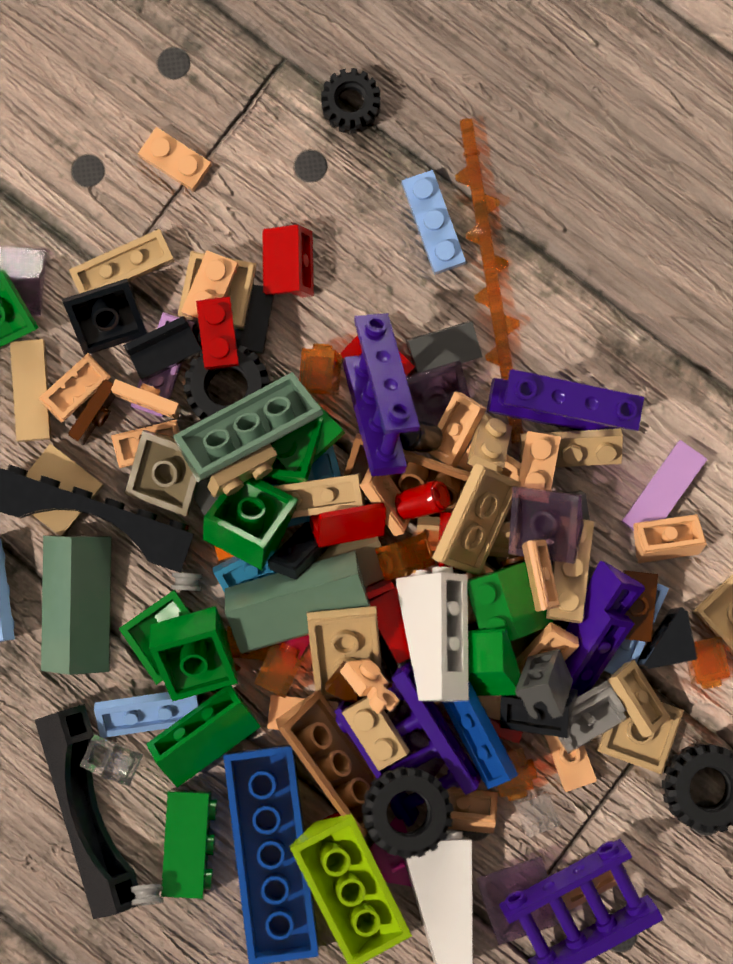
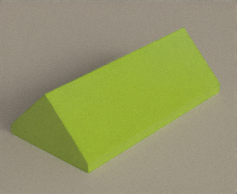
[289,814,412,964]

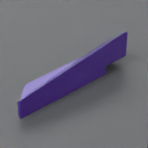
[565,561,645,697]

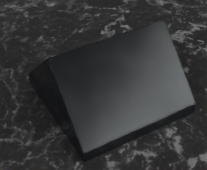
[62,278,147,356]
[637,607,698,669]

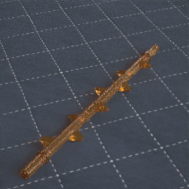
[455,118,524,444]

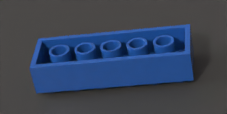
[223,745,320,964]

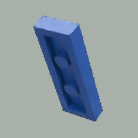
[442,681,518,790]

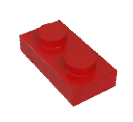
[196,296,239,370]

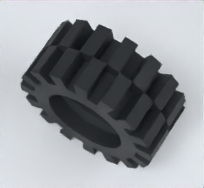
[321,68,381,134]

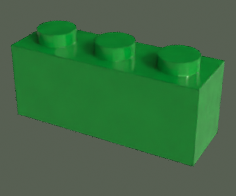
[146,685,261,788]
[161,789,217,899]

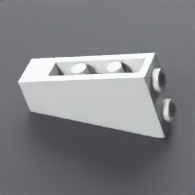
[396,567,469,702]
[404,831,473,964]

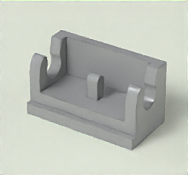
[558,680,627,754]

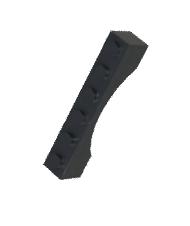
[0,464,194,573]
[35,704,138,919]

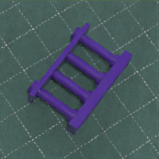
[343,313,420,477]
[486,369,644,431]
[334,663,482,827]
[499,839,664,964]

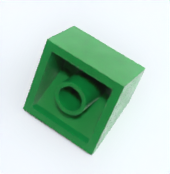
[203,477,298,570]
[467,561,554,641]
[149,606,238,702]

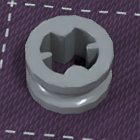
[171,572,203,591]
[131,884,163,906]

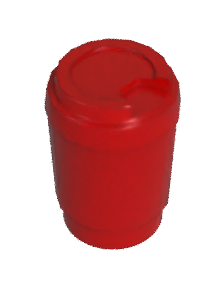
[395,480,450,520]

